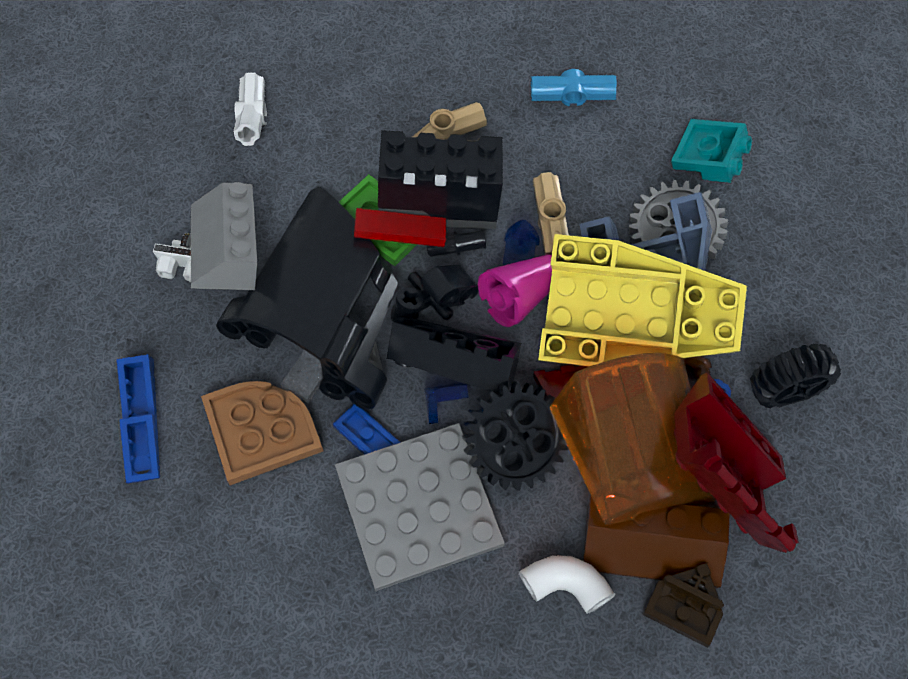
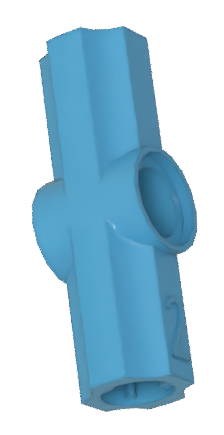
[531,69,617,106]

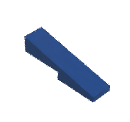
[116,354,160,484]

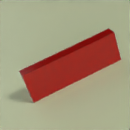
[354,208,446,247]

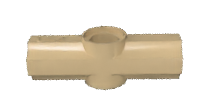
[533,172,569,255]

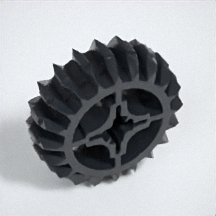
[749,343,841,408]

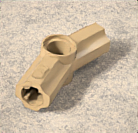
[412,102,487,139]

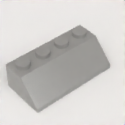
[191,182,257,290]

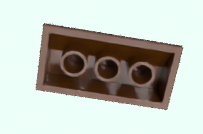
[583,493,730,588]

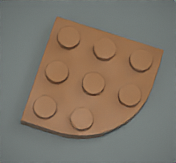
[201,381,323,485]

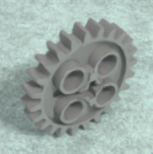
[629,180,728,266]

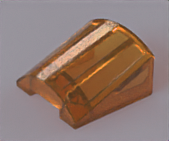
[550,353,716,525]

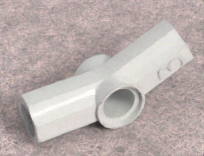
[234,73,267,146]

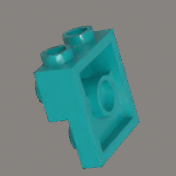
[671,119,752,183]

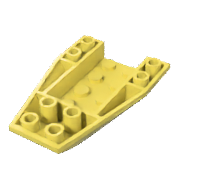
[538,234,747,368]

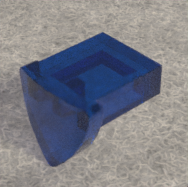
[503,220,540,265]
[424,383,469,424]

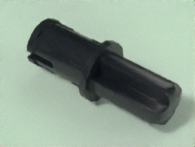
[426,230,486,257]

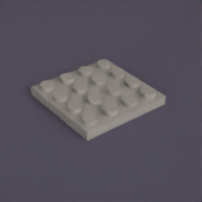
[335,423,505,591]

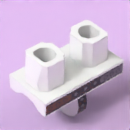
[153,233,191,282]

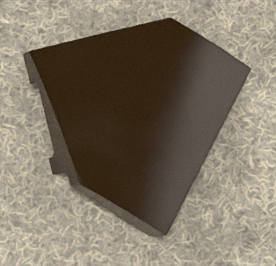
[643,563,724,648]

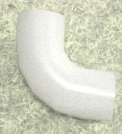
[519,555,615,614]

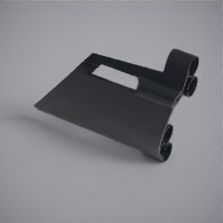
[216,187,398,410]

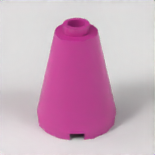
[478,255,552,327]

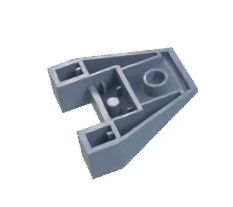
[579,192,712,271]

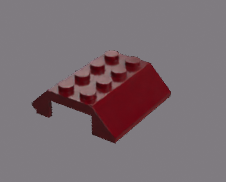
[673,372,799,553]

